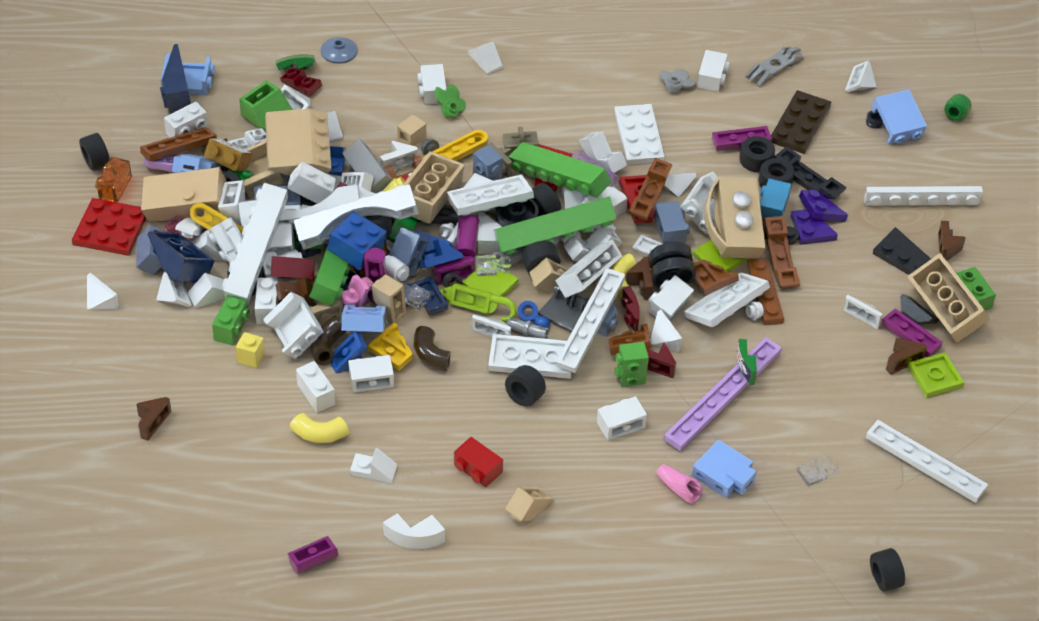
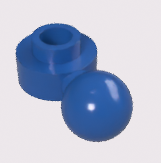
[518,301,550,328]

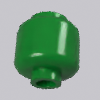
[944,94,972,121]

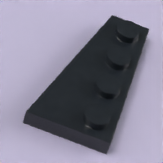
[873,227,931,275]

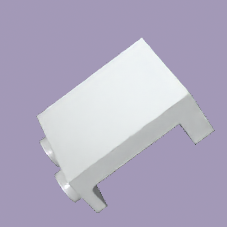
[680,171,718,234]
[263,292,324,359]

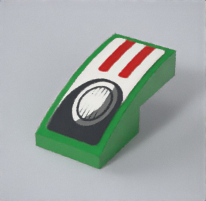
[737,339,757,385]

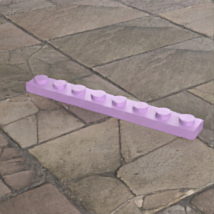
[664,337,782,451]

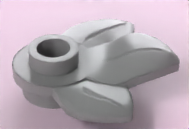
[660,69,696,92]

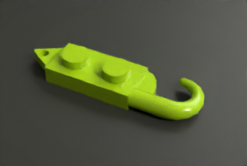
[440,283,517,322]

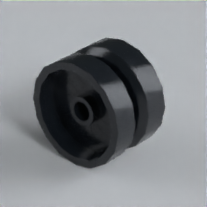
[495,199,539,227]
[648,242,696,288]

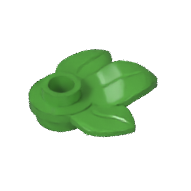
[435,84,466,118]

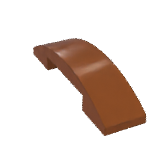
[628,158,673,220]
[764,216,800,288]

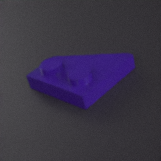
[799,190,848,222]
[791,209,838,245]

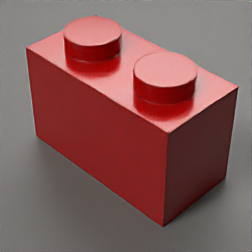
[454,437,503,487]

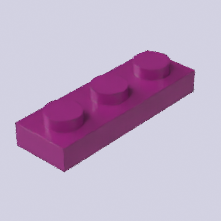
[712,126,772,151]
[881,308,943,357]

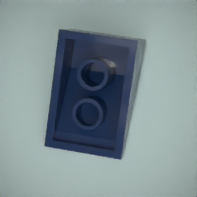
[160,44,191,114]
[147,231,215,283]

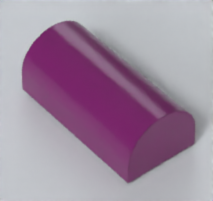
[455,215,480,258]
[364,248,387,283]
[432,255,475,285]
[288,536,338,574]

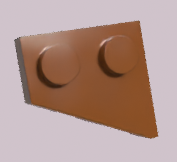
[693,259,739,295]
[608,323,651,355]

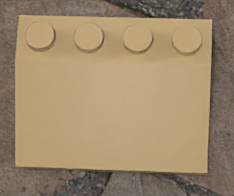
[265,109,331,176]

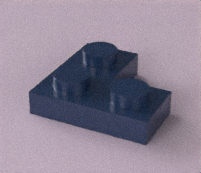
[404,277,448,316]

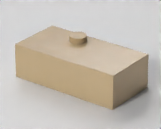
[403,151,465,224]
[141,167,226,223]
[907,253,990,343]

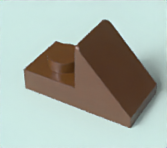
[938,221,966,261]
[626,257,653,300]
[275,276,316,307]
[886,338,927,375]
[136,397,171,441]

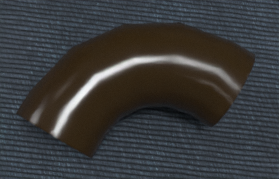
[311,316,346,365]
[413,326,451,371]

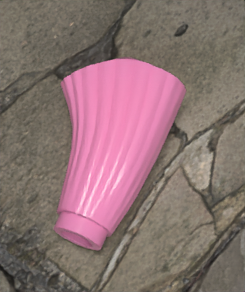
[657,464,702,504]

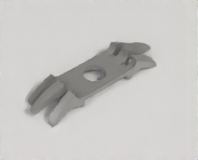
[745,47,804,87]

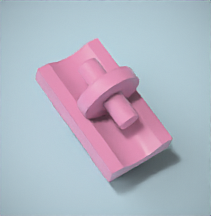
[341,275,374,307]

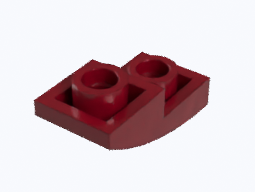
[280,68,323,96]
[270,256,315,280]
[621,286,640,332]

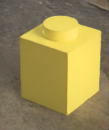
[236,332,265,368]

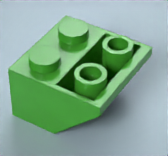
[239,80,293,132]

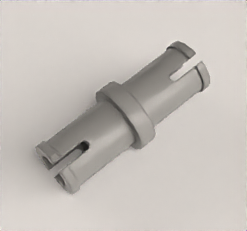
[507,317,549,339]

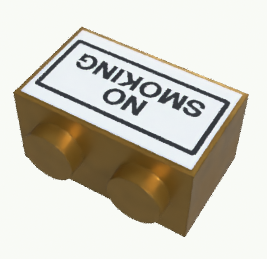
[203,138,253,171]

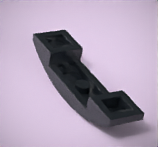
[774,146,846,200]

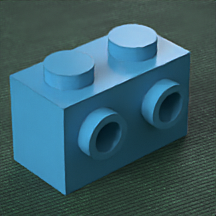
[759,179,791,218]

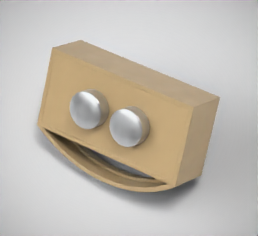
[704,176,765,259]

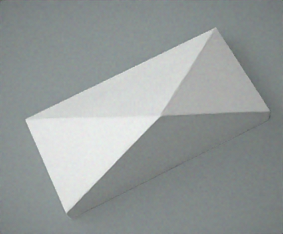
[845,61,877,93]
[281,84,311,110]
[664,173,696,198]
[156,272,191,307]
[87,273,119,310]
[843,295,883,329]
[650,310,682,352]
[472,314,511,337]

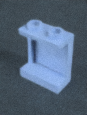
[161,54,215,95]
[871,90,927,144]

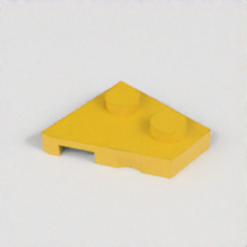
[368,322,413,371]

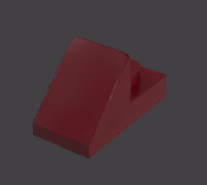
[646,343,676,378]

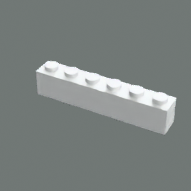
[222,183,288,305]

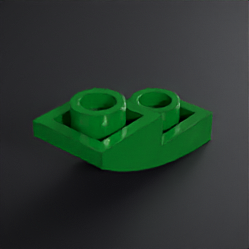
[276,54,316,71]
[386,216,418,243]

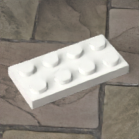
[614,104,664,165]
[447,175,534,216]
[684,272,770,327]
[488,334,571,379]

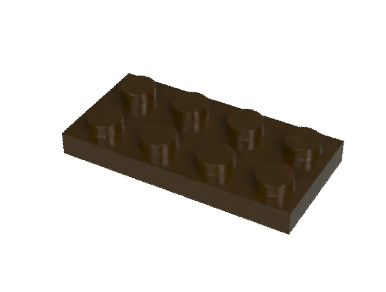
[771,90,832,154]

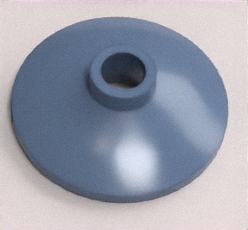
[321,37,357,64]

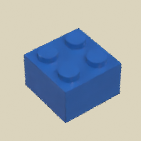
[327,211,387,270]

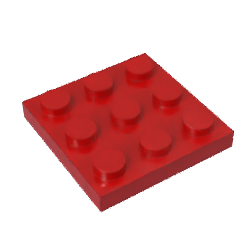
[72,198,146,256]

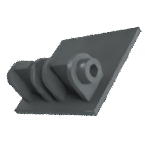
[538,285,589,332]

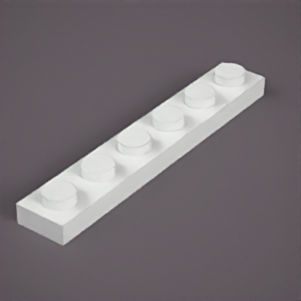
[864,186,983,206]
[556,268,625,373]
[865,420,988,503]

